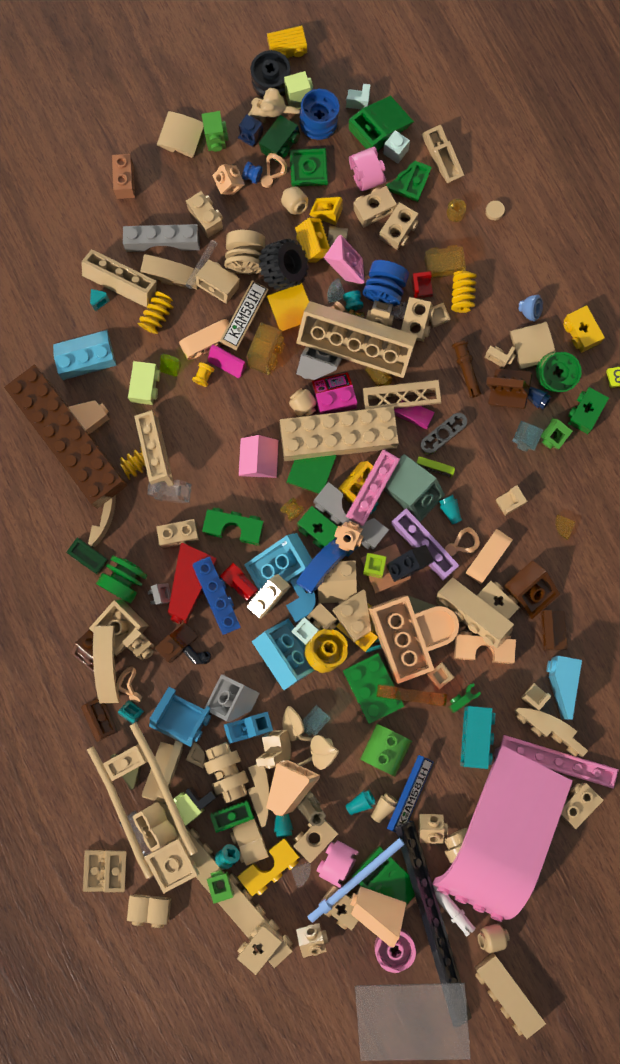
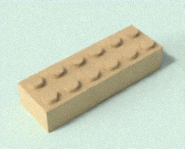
[296,301,417,378]
[280,406,399,461]

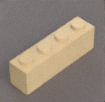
[82,249,157,307]
[436,577,514,648]
[474,953,546,1039]

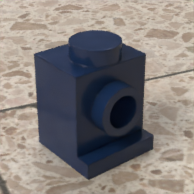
[238,114,263,147]

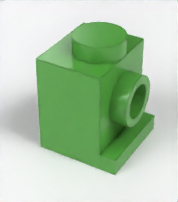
[540,418,573,449]
[207,870,234,904]

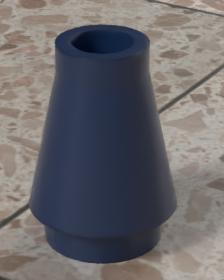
[528,386,551,410]

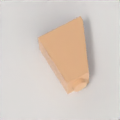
[69,400,109,435]
[266,760,320,816]
[350,886,406,948]

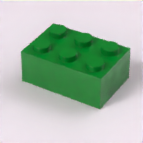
[343,653,404,724]

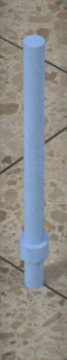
[308,838,405,923]

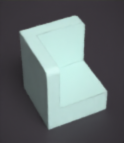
[346,84,370,109]
[291,617,320,645]

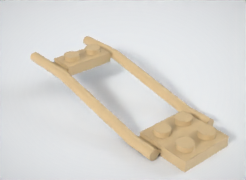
[87,722,200,894]

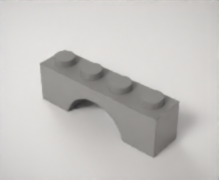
[123,224,200,252]
[313,482,389,549]

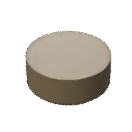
[486,201,505,221]

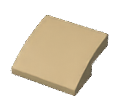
[157,111,204,158]
[510,322,555,369]
[83,850,126,892]

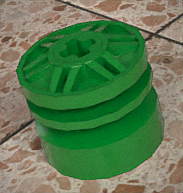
[536,352,582,392]
[96,555,148,604]

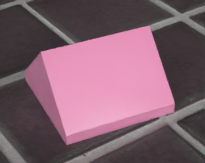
[324,235,365,284]
[239,435,279,478]

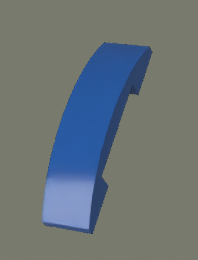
[296,535,359,594]

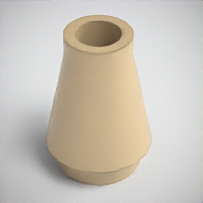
[371,793,398,823]

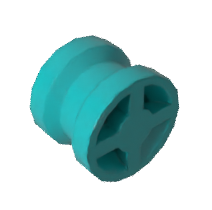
[343,290,364,312]
[215,844,240,870]

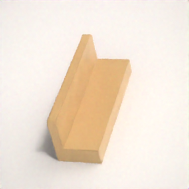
[142,741,183,804]

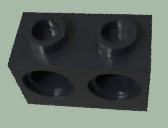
[386,545,434,582]

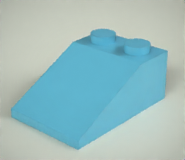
[244,533,313,590]
[546,656,582,720]

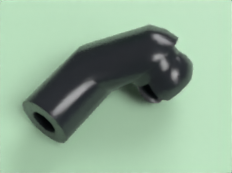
[183,645,211,664]

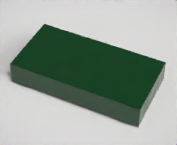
[66,537,109,575]

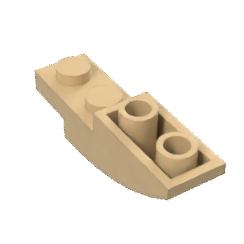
[514,708,588,757]

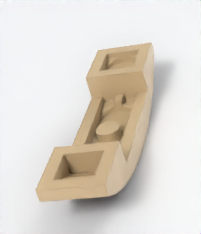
[88,496,116,547]
[93,625,120,703]

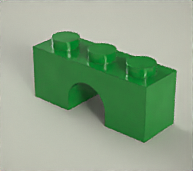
[202,507,264,546]

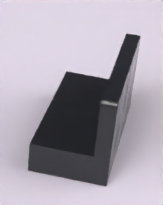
[185,787,219,810]

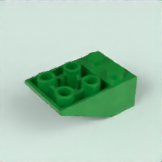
[349,95,414,151]
[352,845,415,905]

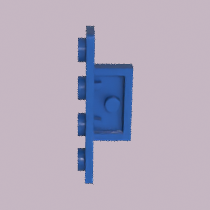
[192,557,241,635]

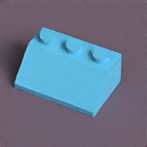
[53,330,117,380]
[252,618,315,690]

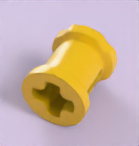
[192,362,215,387]

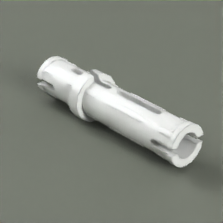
[433,886,476,937]

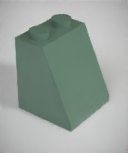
[383,454,445,522]

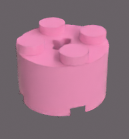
[349,147,386,191]
[317,840,359,888]
[374,928,416,973]

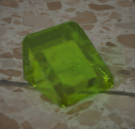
[159,353,181,377]

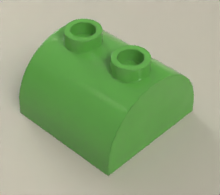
[360,724,412,777]

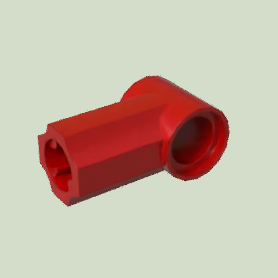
[220,563,258,601]

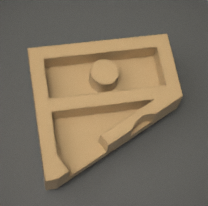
[332,589,371,642]

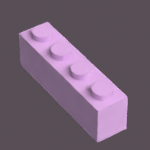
[391,508,459,581]

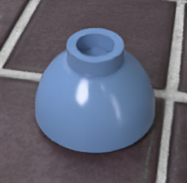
[519,295,543,321]

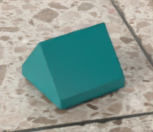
[90,289,110,311]
[118,700,144,724]

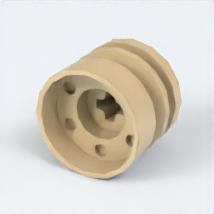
[224,230,265,274]

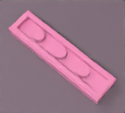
[345,450,400,526]

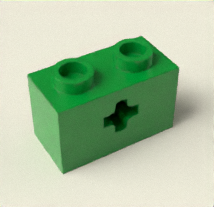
[568,387,609,435]
[297,506,338,549]

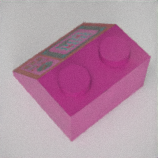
[311,372,357,415]

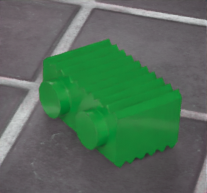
[210,800,255,833]

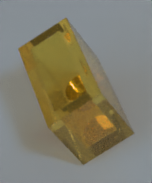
[424,245,466,278]

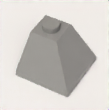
[296,347,342,380]
[204,674,260,722]

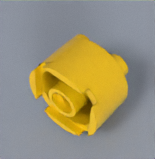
[304,629,348,673]

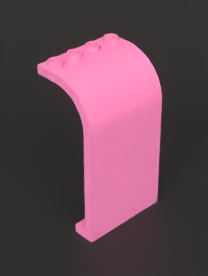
[433,745,572,922]

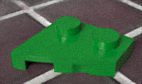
[386,161,432,202]

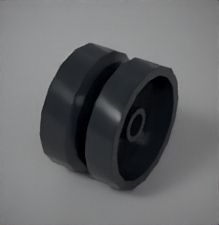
[250,50,291,99]

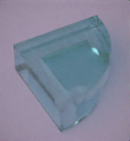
[327,278,345,303]

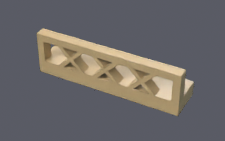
[363,380,441,410]
[134,410,174,487]

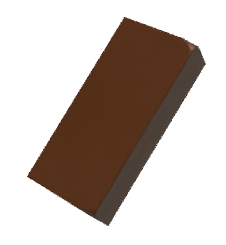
[81,698,118,742]

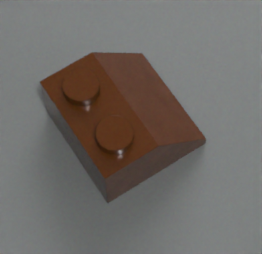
[504,561,560,619]

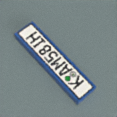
[387,755,434,832]

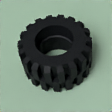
[259,239,309,290]

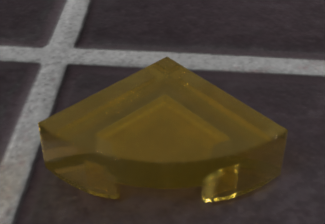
[555,515,575,540]

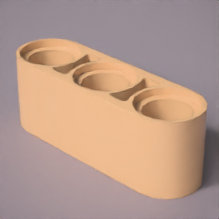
[179,319,229,360]
[465,529,513,584]

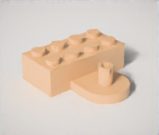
[368,595,459,684]

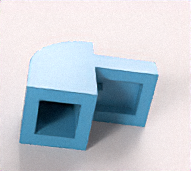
[286,577,316,624]
[224,712,273,744]

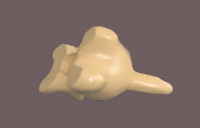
[248,88,300,123]

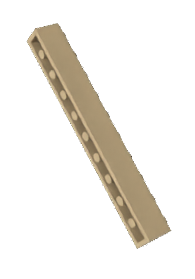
[152,802,293,968]

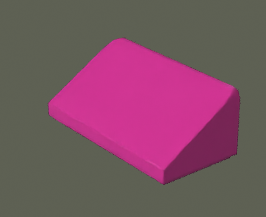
[208,345,246,378]
[394,400,435,429]

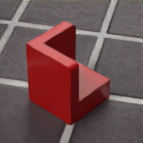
[411,271,433,299]

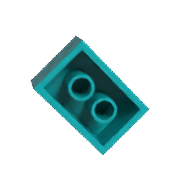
[460,706,495,769]

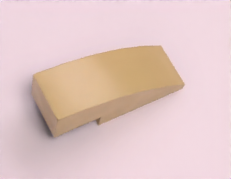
[421,124,464,183]
[140,254,199,290]
[248,764,270,827]

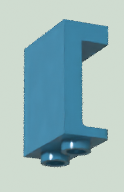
[149,687,212,747]

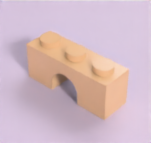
[454,631,516,664]

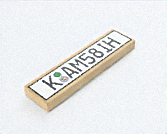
[220,280,268,350]

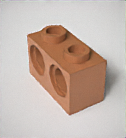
[112,154,135,199]

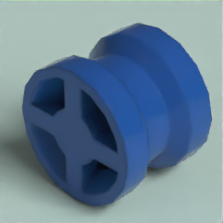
[242,161,263,184]

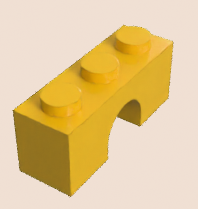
[237,837,299,896]

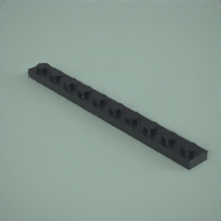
[395,821,472,1026]

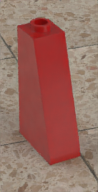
[168,543,217,624]

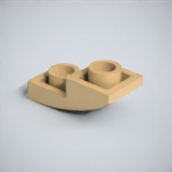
[122,629,155,660]

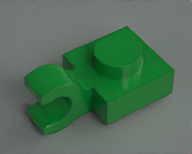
[448,683,481,713]

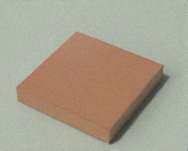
[360,543,411,594]

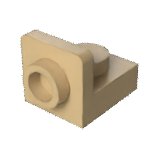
[485,346,516,368]

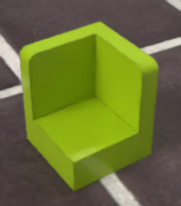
[363,553,387,578]

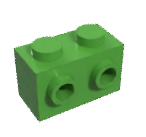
[202,111,229,152]

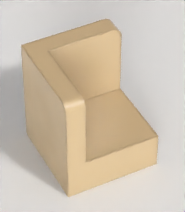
[496,485,527,516]
[521,683,551,711]

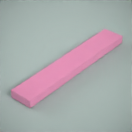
[500,735,619,789]

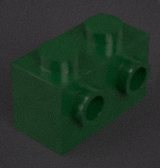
[259,115,300,163]

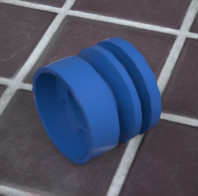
[299,89,340,140]
[363,260,409,306]

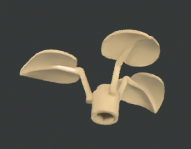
[282,706,339,770]

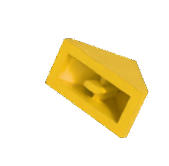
[309,197,343,226]

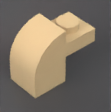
[256,730,291,769]

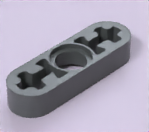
[420,413,467,455]

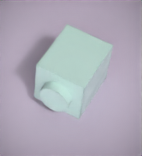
[383,130,410,164]

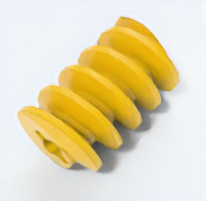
[451,271,477,313]
[138,291,174,334]
[120,447,146,480]

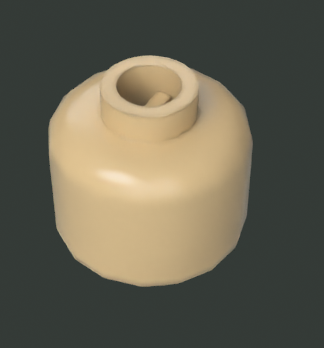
[281,186,308,215]
[289,388,317,416]
[478,924,510,953]

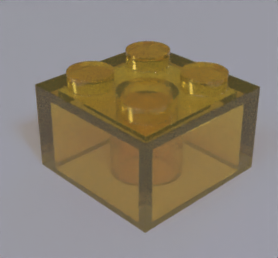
[246,322,285,375]

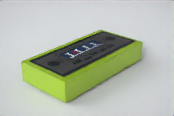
[417,457,455,478]

